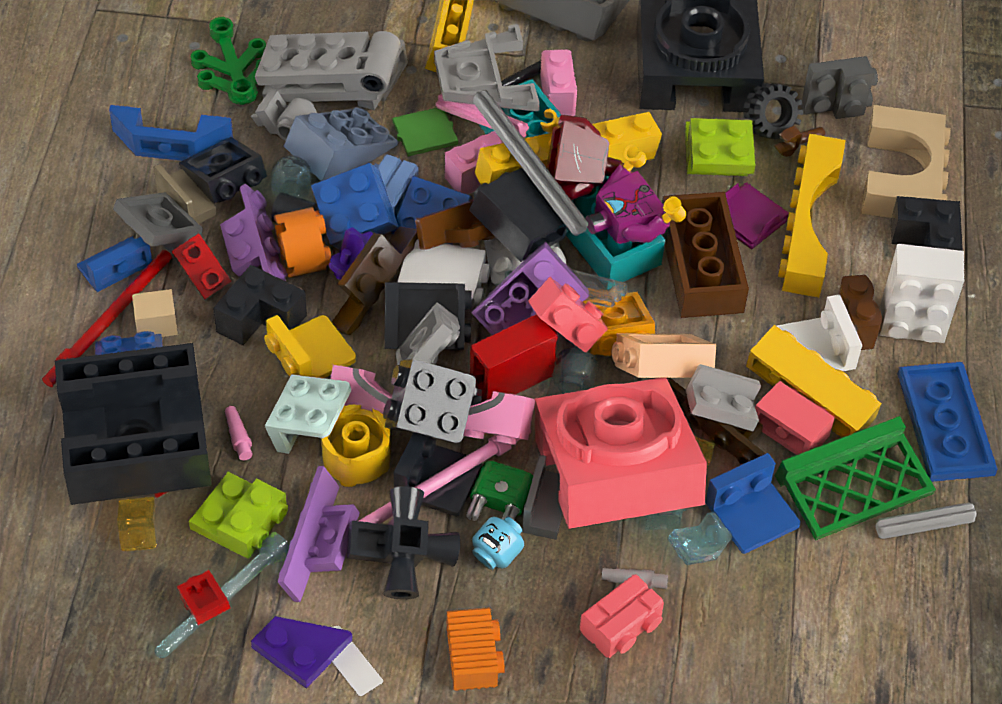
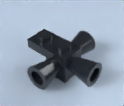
[347,486,460,600]

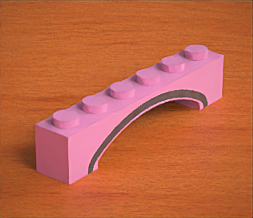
[330,365,535,445]

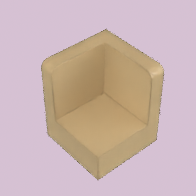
[132,289,178,337]

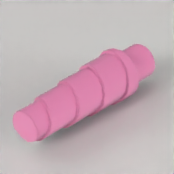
[225,406,252,461]

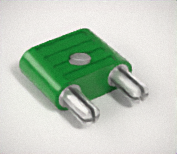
[466,460,533,521]

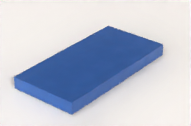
[897,362,998,482]

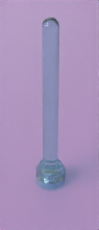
[155,532,290,658]

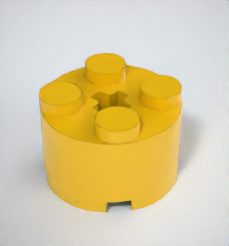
[321,404,391,487]

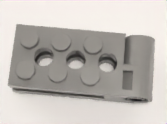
[255,31,401,102]

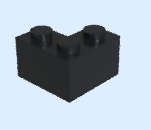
[891,196,963,251]
[213,265,307,346]

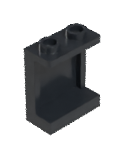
[384,282,472,350]

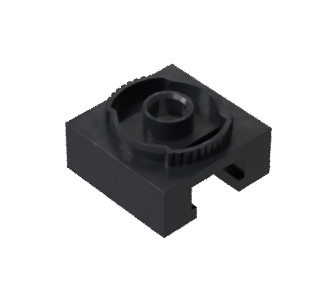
[636,0,764,113]
[55,343,212,505]

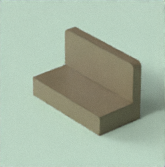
[153,164,217,224]

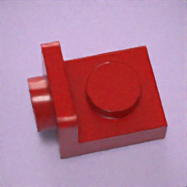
[177,570,231,625]

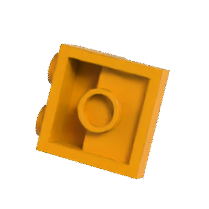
[583,292,655,356]

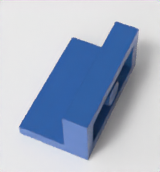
[77,236,152,292]

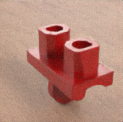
[172,233,232,300]

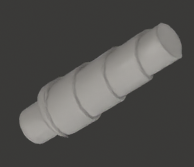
[602,568,668,590]

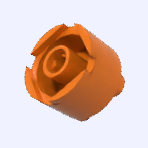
[274,207,331,278]

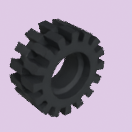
[743,83,803,139]

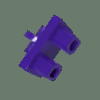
[329,227,373,280]

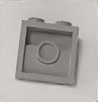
[395,302,460,365]

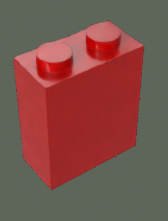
[469,314,558,402]

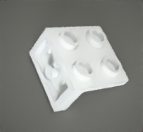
[777,295,862,371]

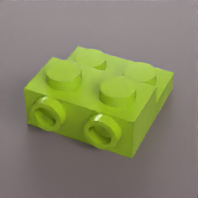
[189,472,288,559]

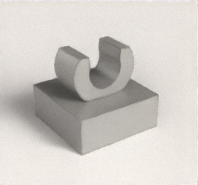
[251,91,287,135]

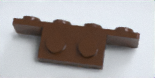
[415,199,497,250]

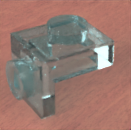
[668,512,732,565]

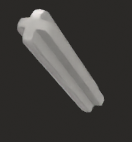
[875,502,977,539]

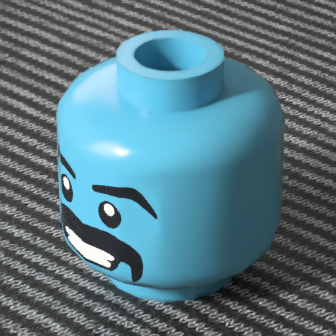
[472,517,524,570]

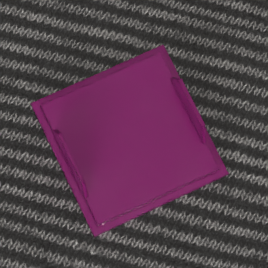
[725,182,789,250]

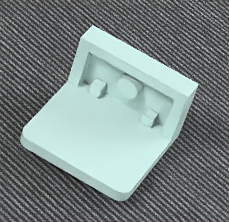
[265,374,352,454]

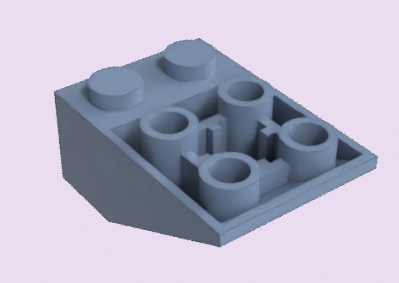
[284,108,399,181]

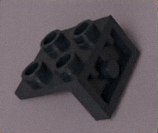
[394,432,482,517]

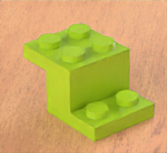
[685,118,756,176]

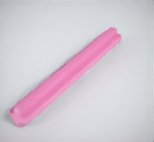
[436,94,529,138]

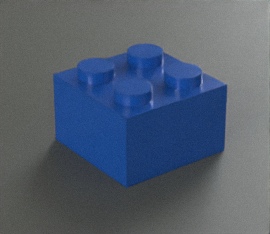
[311,163,398,250]

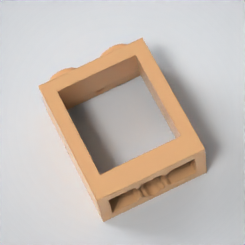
[612,333,716,378]

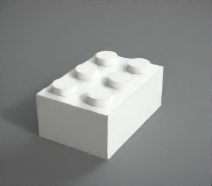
[880,244,964,343]

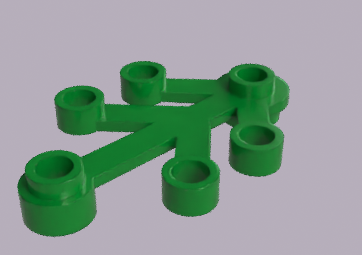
[191,17,266,105]

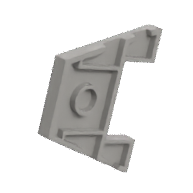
[434,24,539,111]

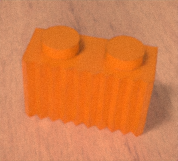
[446,607,504,691]

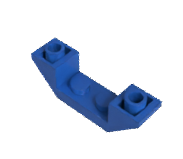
[109,105,233,161]

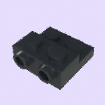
[179,137,267,203]

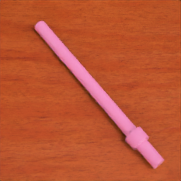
[359,429,531,524]

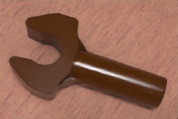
[774,126,825,157]

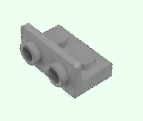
[686,364,761,431]

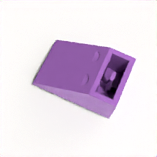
[471,242,589,335]

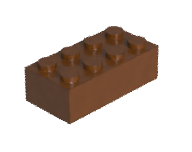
[662,192,749,318]

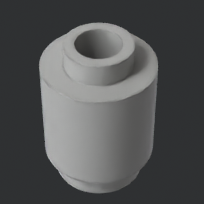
[276,98,317,141]

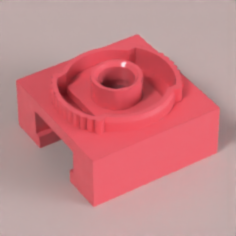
[534,378,707,529]

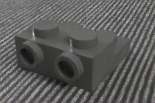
[801,56,878,119]
[113,192,203,253]

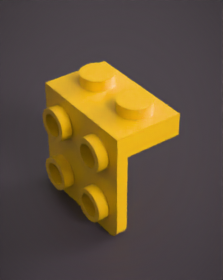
[264,315,356,378]

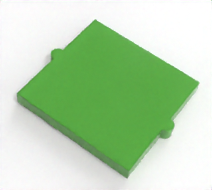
[392,108,458,156]

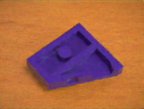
[251,616,353,689]

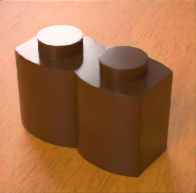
[838,275,882,350]

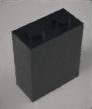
[469,167,569,262]

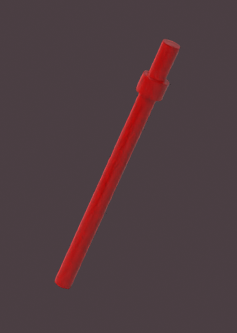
[42,250,172,387]

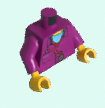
[585,144,686,244]

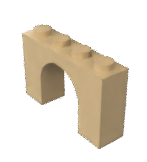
[862,105,950,218]

